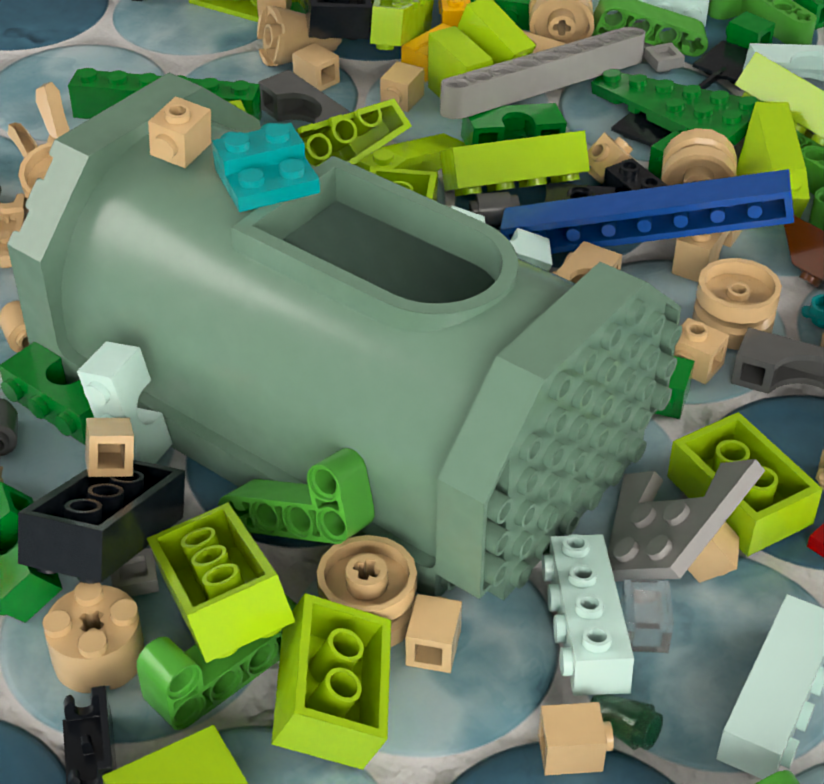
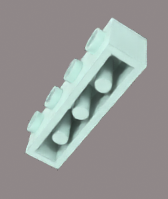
[542,534,634,696]
[716,594,824,779]

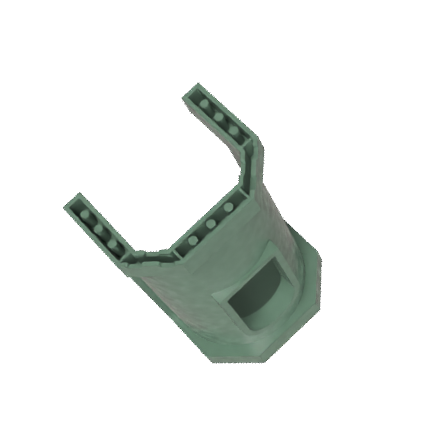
[7,72,682,600]

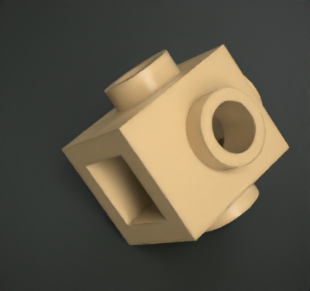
[588,132,636,184]
[674,318,729,385]

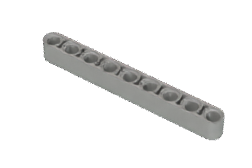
[440,27,646,119]

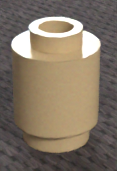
[0,301,29,353]

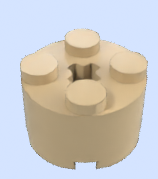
[42,582,145,693]

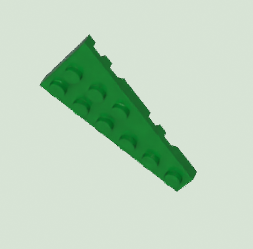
[591,69,766,146]

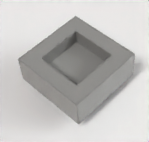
[644,42,685,72]
[111,548,159,597]

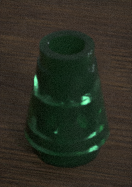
[590,694,663,750]

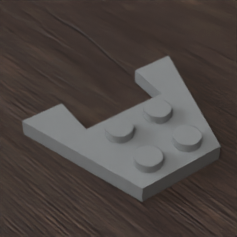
[608,459,765,582]

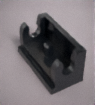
[62,686,117,784]

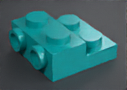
[211,123,320,212]

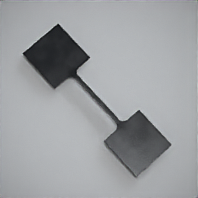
[611,40,748,147]

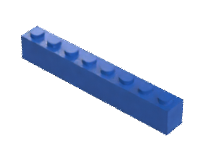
[500,169,794,254]

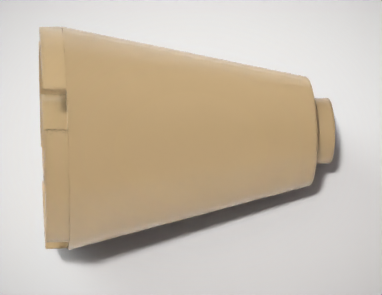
[257,6,342,67]

